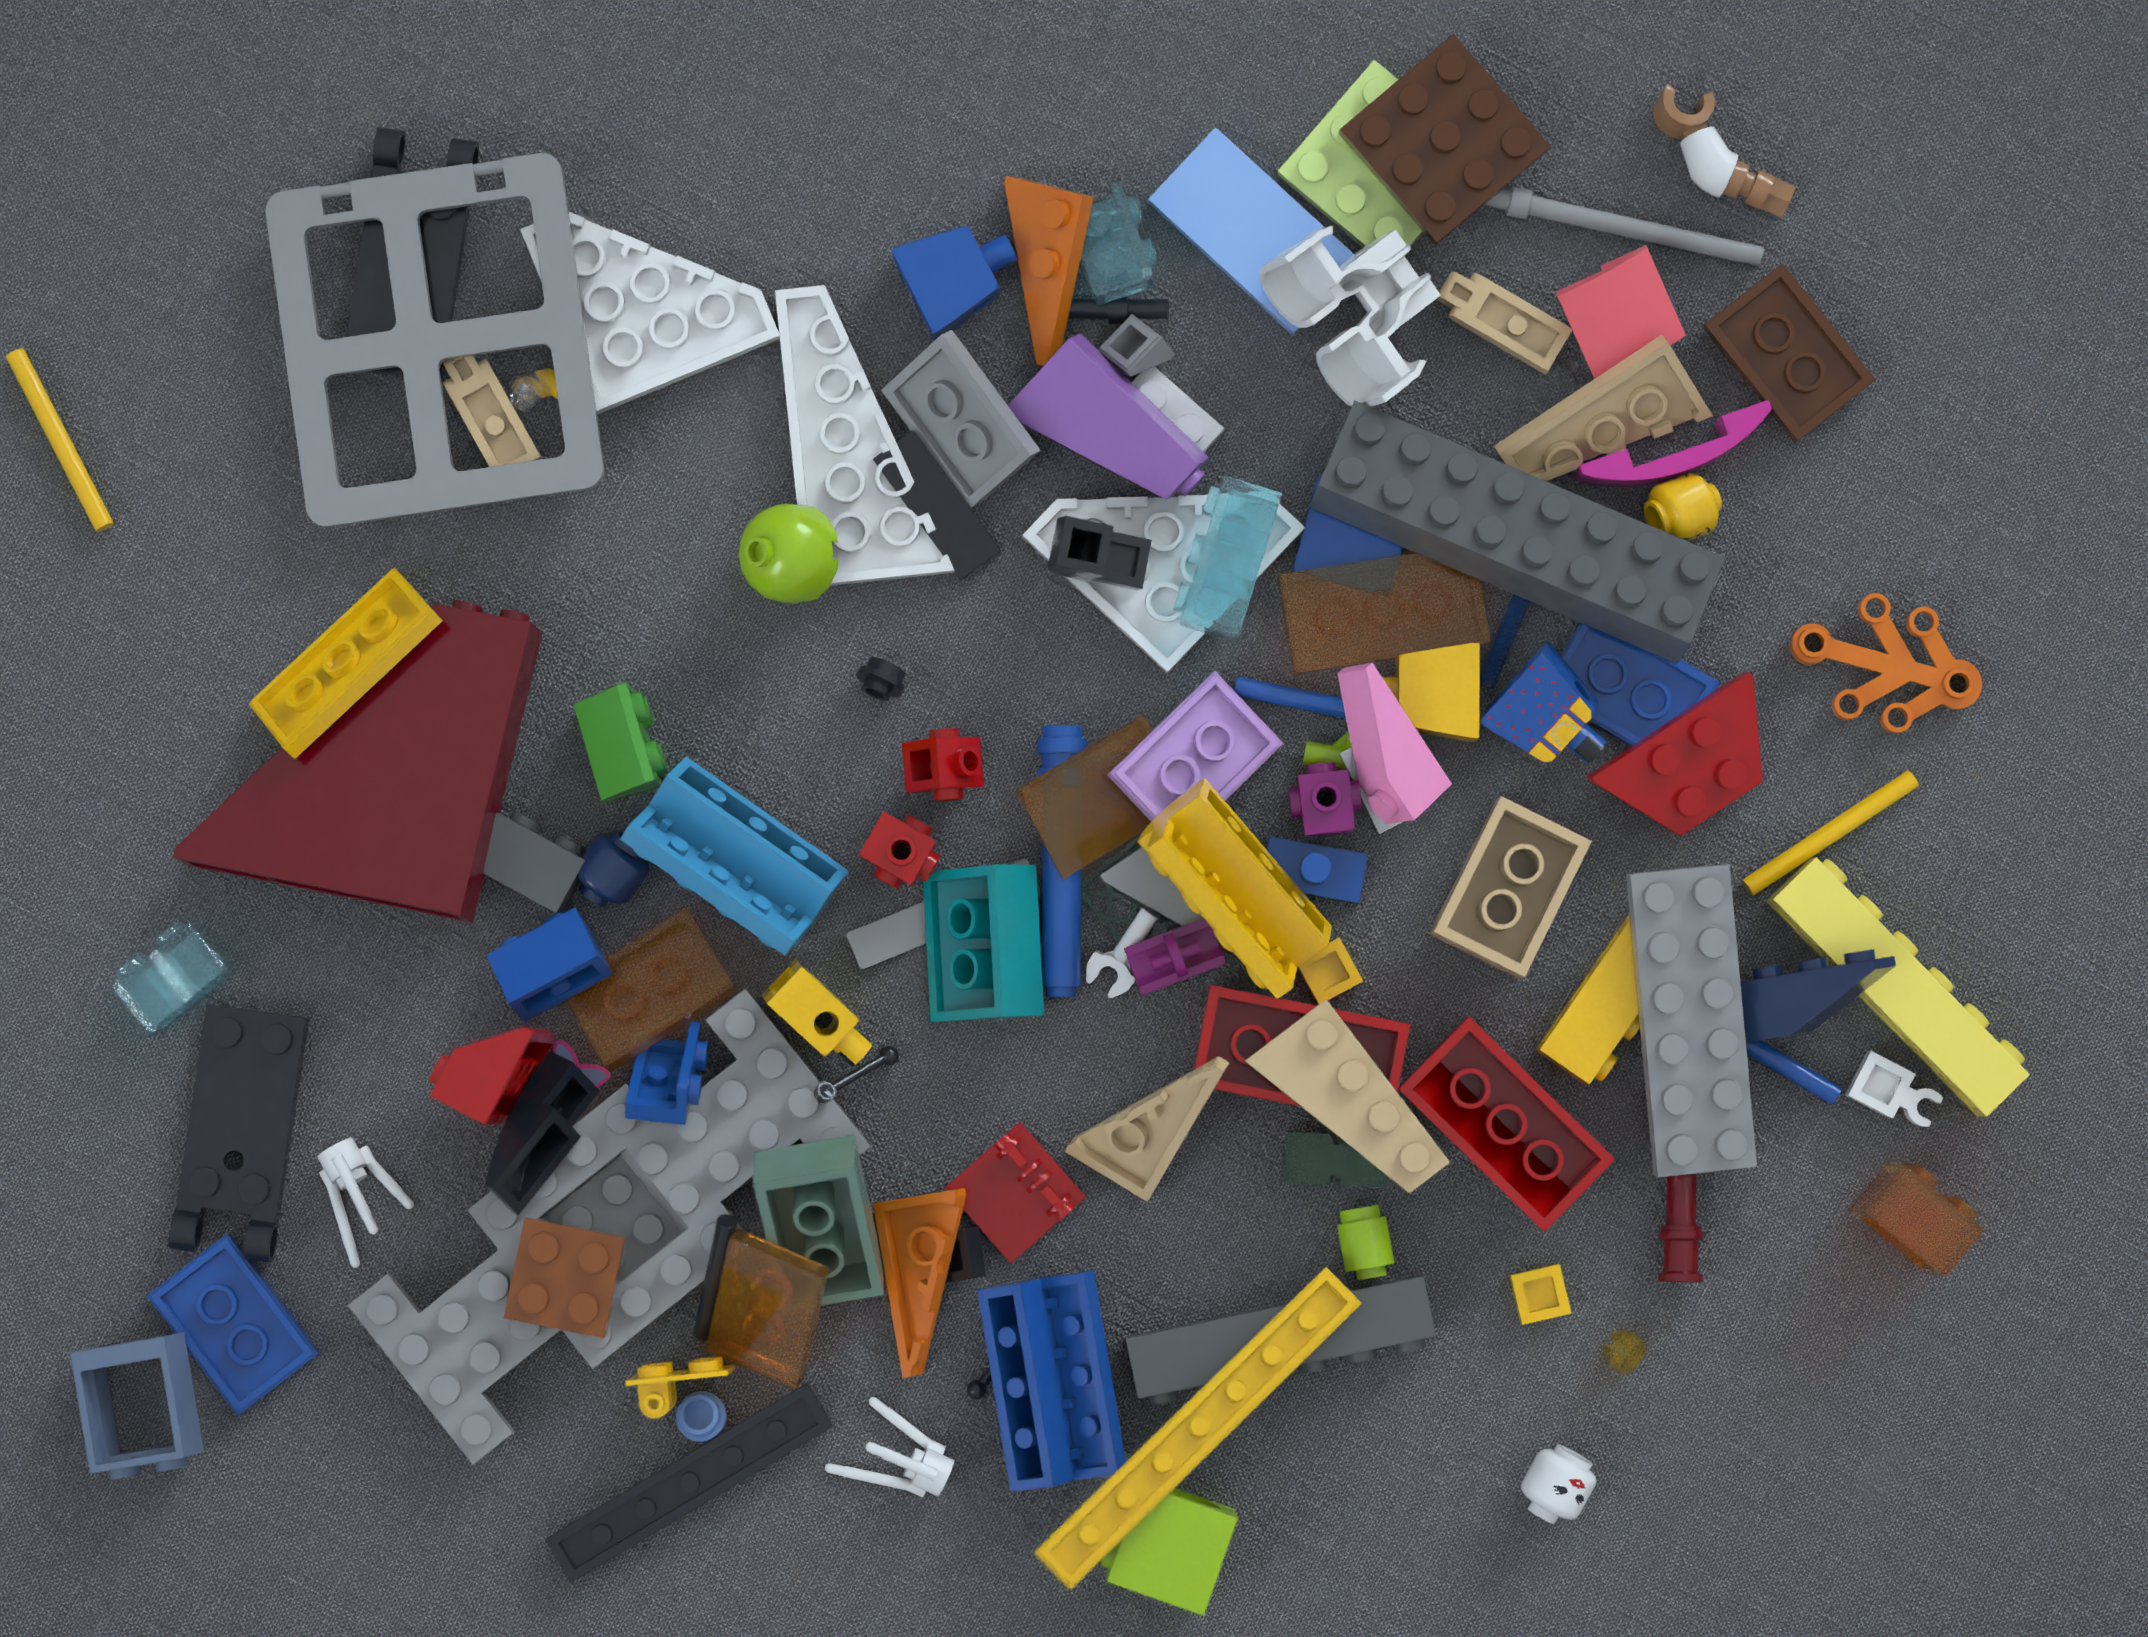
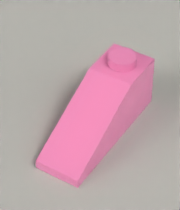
[1337,663,1452,824]

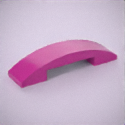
[1574,400,1772,487]

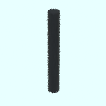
[693,1214,737,1341]

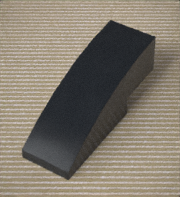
[485,1051,600,1216]

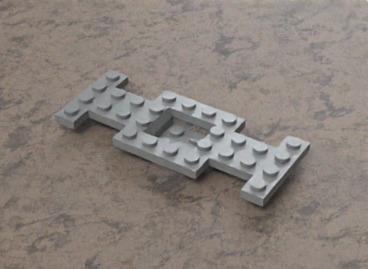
[348,989,872,1465]

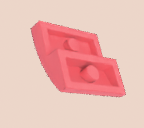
[1556,245,1686,379]

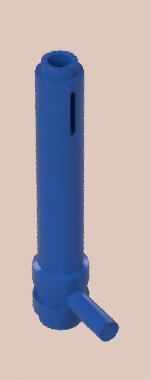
[1037,725,1130,997]

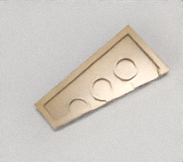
[1494,334,1713,481]
[1245,999,1450,1193]

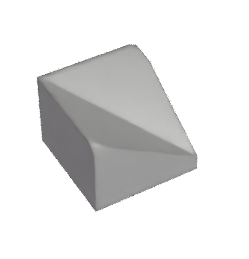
[1098,314,1175,377]

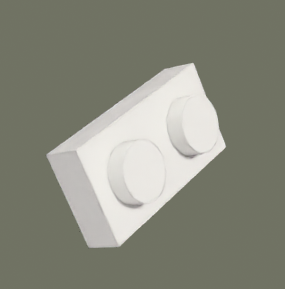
[1132,366,1224,452]

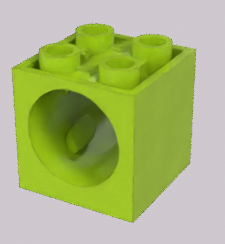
[1100,1488,1238,1616]

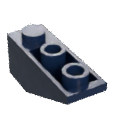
[1740,949,1896,1042]

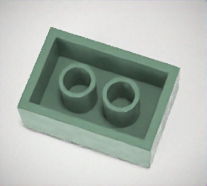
[753,1135,884,1312]

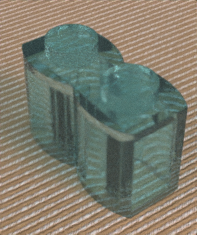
[111,923,234,1036]

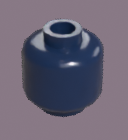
[577,829,650,907]

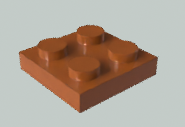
[504,1217,626,1338]

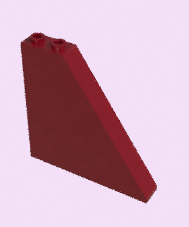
[173,600,543,923]

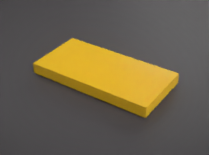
[249,567,443,759]

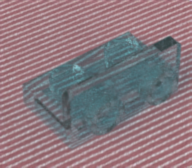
[1081,182,1159,306]

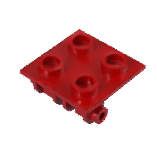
[945,1122,1086,1264]

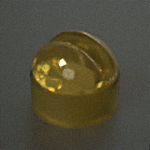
[1603,1330,1648,1375]

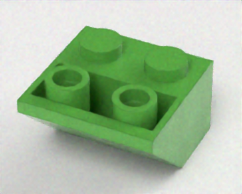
[573,683,669,804]

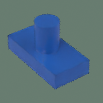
[1266,836,1368,904]

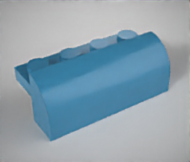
[620,756,849,956]

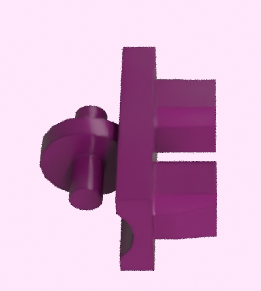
[1124,918,1227,996]

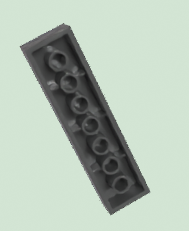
[1309,400,1725,664]

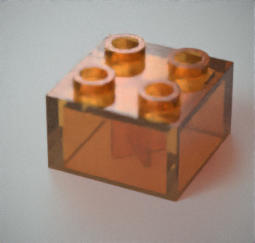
[1849,1162,1984,1278]

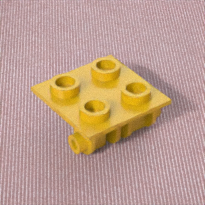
[625,1356,736,1419]

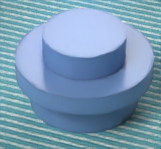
[676,1391,727,1443]

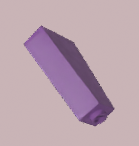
[1008,333,1209,500]

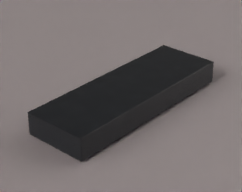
[873,430,1001,581]

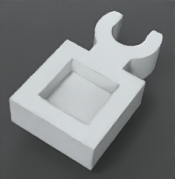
[1845,1051,1943,1127]

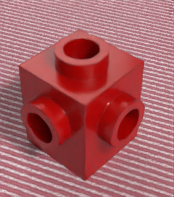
[902,728,984,801]
[859,811,941,890]

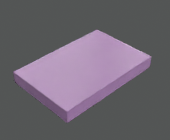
[1107,671,1283,822]

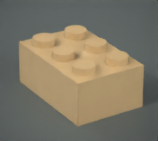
[1429,796,1592,979]

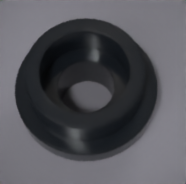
[856,657,905,701]

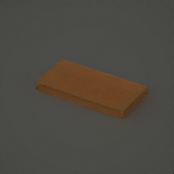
[1277,553,1491,675]

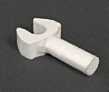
[1086,908,1158,998]

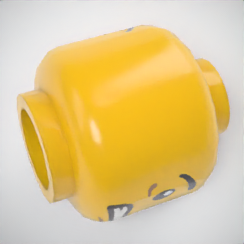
[1644,473,1722,542]

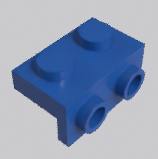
[625,1021,709,1125]

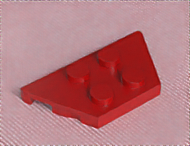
[1587,672,1763,836]

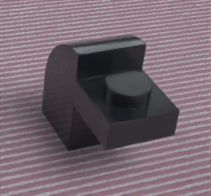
[1047,515,1152,590]

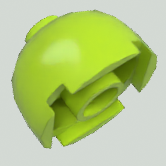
[738,503,839,604]

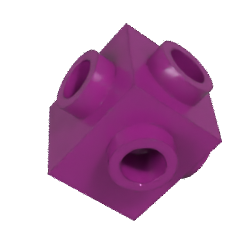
[1288,762,1362,838]

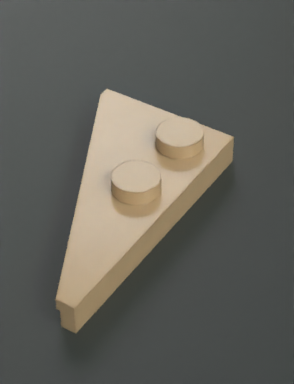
[1065,1056,1229,1202]

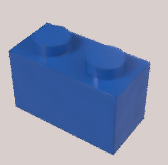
[486,908,613,1022]

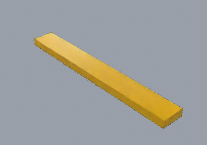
[1033,1267,1362,1591]

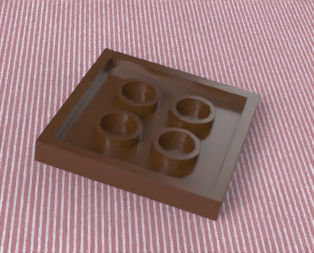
[1338,34,1551,246]

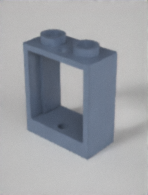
[70,1332,204,1480]

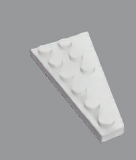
[775,285,955,586]

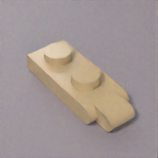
[1437,271,1572,375]
[442,356,543,467]

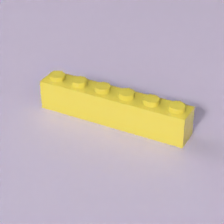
[1766,857,2030,1117]

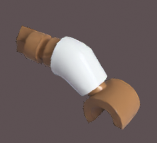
[1653,83,1796,218]

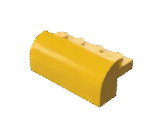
[1137,778,1332,999]

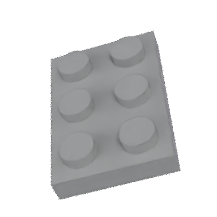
[881,330,1041,509]

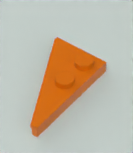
[1004,176,1094,366]
[873,1188,966,1378]

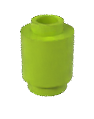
[1337,1204,1395,1280]

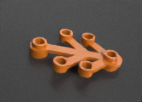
[1789,593,1982,734]

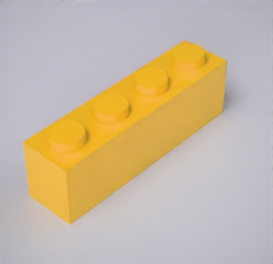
[1535,914,1640,1085]

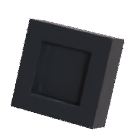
[945,1226,986,1283]

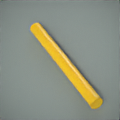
[6,348,114,532]
[1742,770,1919,896]

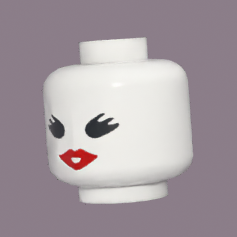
[1521,1444,1597,1524]

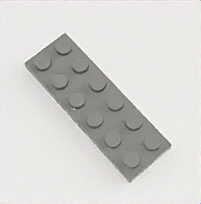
[1626,864,1757,1177]

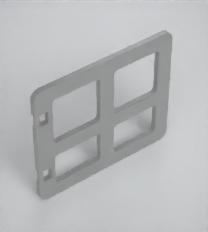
[265,153,605,527]

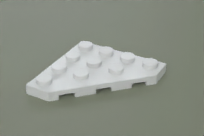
[520,212,780,415]
[1022,493,1305,674]

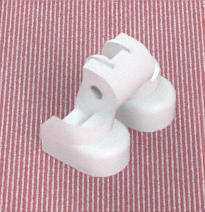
[1259,225,1441,407]

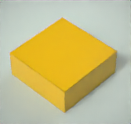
[1298,937,1363,1005]
[1509,1263,1571,1325]

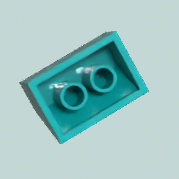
[923,864,1044,1022]

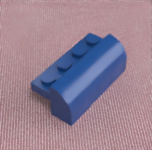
[977,1270,1126,1492]

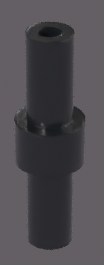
[1069,294,1169,324]

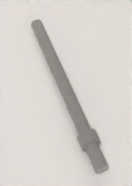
[1485,186,1764,266]

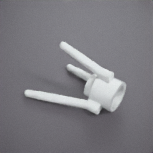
[317,1137,414,1268]
[825,1397,955,1497]

